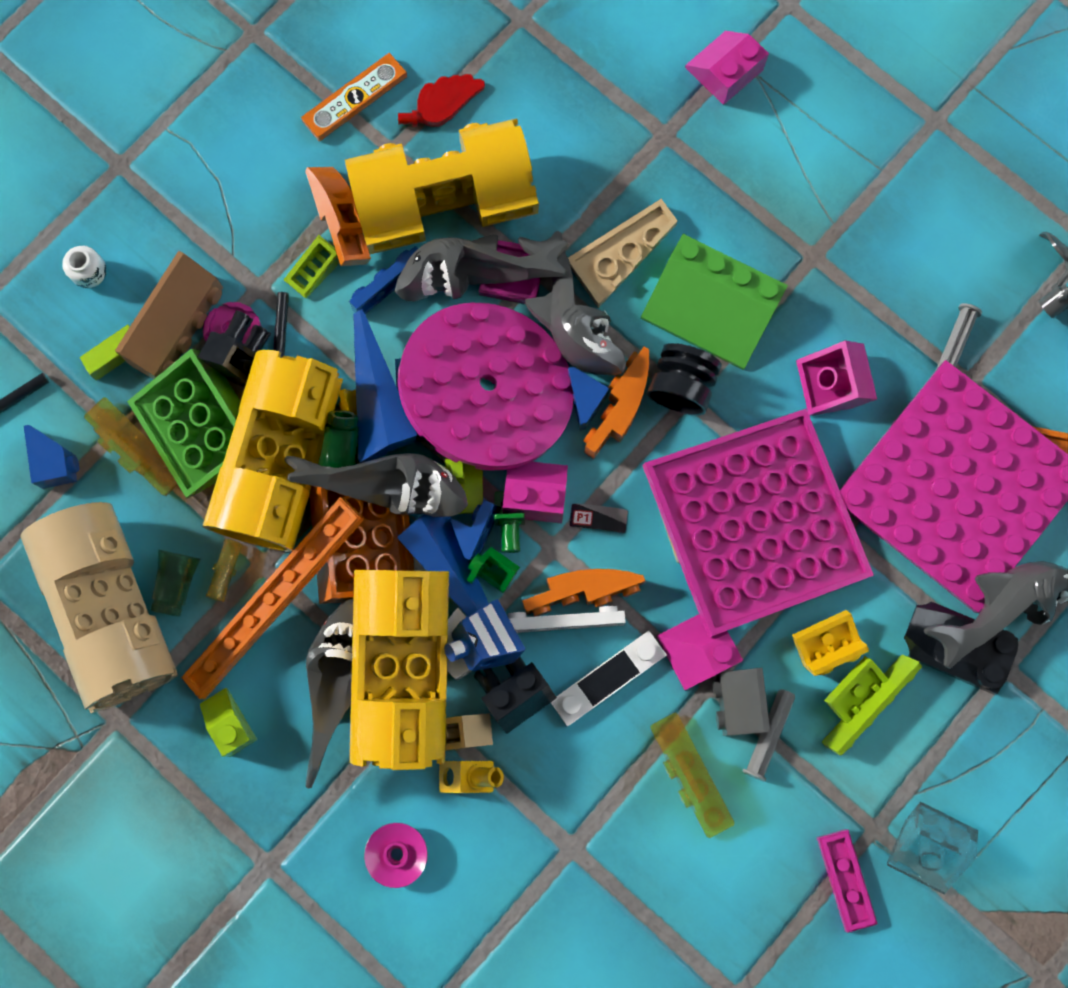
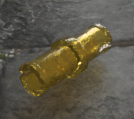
[206,539,243,602]

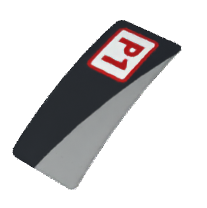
[570,504,628,533]

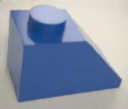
[24,425,80,489]

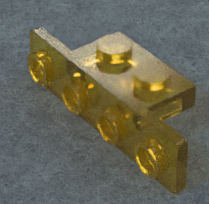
[84,397,178,496]
[650,713,735,838]

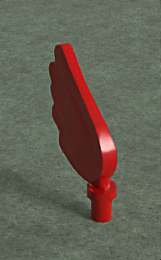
[398,74,485,127]

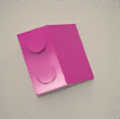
[685,31,769,105]
[796,340,878,416]
[503,462,568,523]

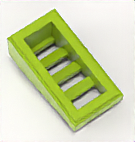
[284,235,340,299]

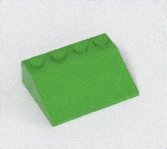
[640,234,788,370]
[127,349,241,498]

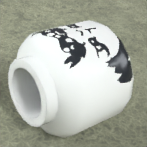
[63,245,106,288]

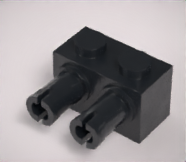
[198,310,271,387]
[474,657,557,734]

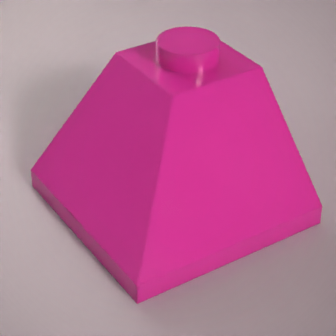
[656,614,743,691]

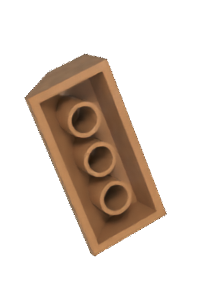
[115,251,223,379]

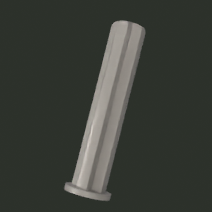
[935,303,982,371]
[742,689,795,782]

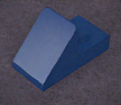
[450,500,501,561]

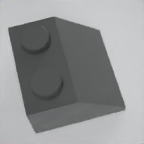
[712,668,770,736]

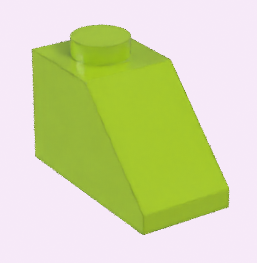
[200,688,257,757]

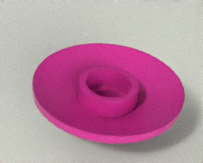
[364,823,428,888]

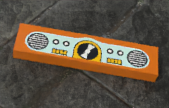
[301,52,407,142]

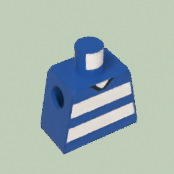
[444,599,526,671]

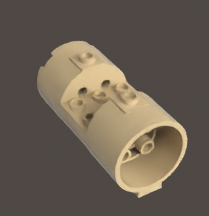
[20,502,178,713]

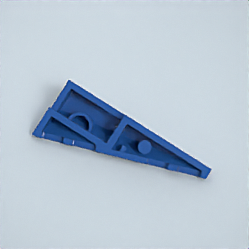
[353,309,417,464]
[397,514,489,617]

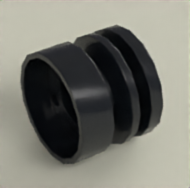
[647,343,722,416]

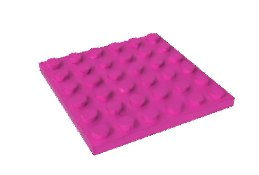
[834,360,1068,613]
[642,409,874,637]

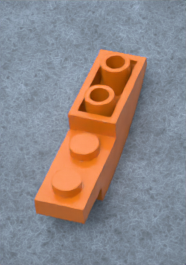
[305,167,371,266]
[583,346,649,459]
[522,569,645,617]

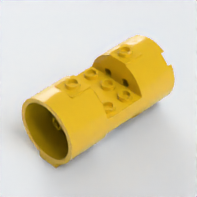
[345,118,539,254]
[202,350,343,552]
[349,570,449,770]

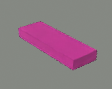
[816,829,878,933]

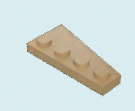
[568,199,678,308]

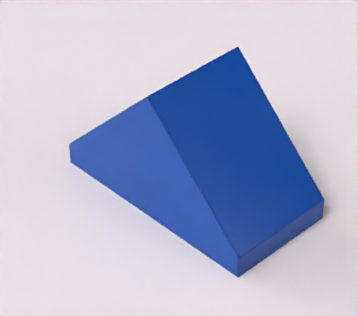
[568,366,609,431]

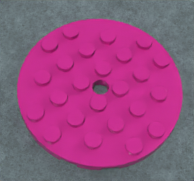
[398,302,574,471]

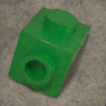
[467,547,520,593]

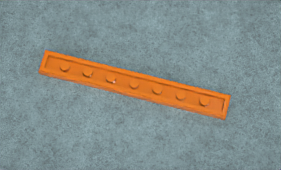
[181,497,364,699]

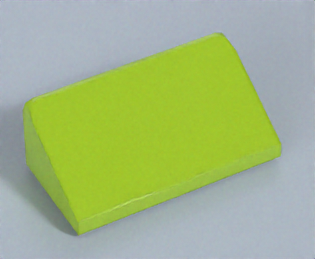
[80,324,130,381]

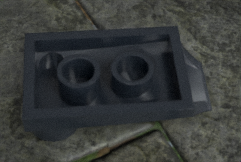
[904,601,1018,695]

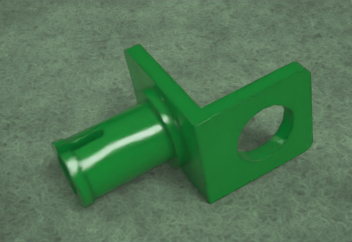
[494,491,525,553]

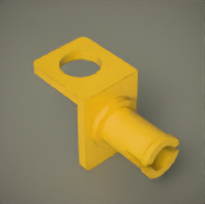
[439,761,504,793]

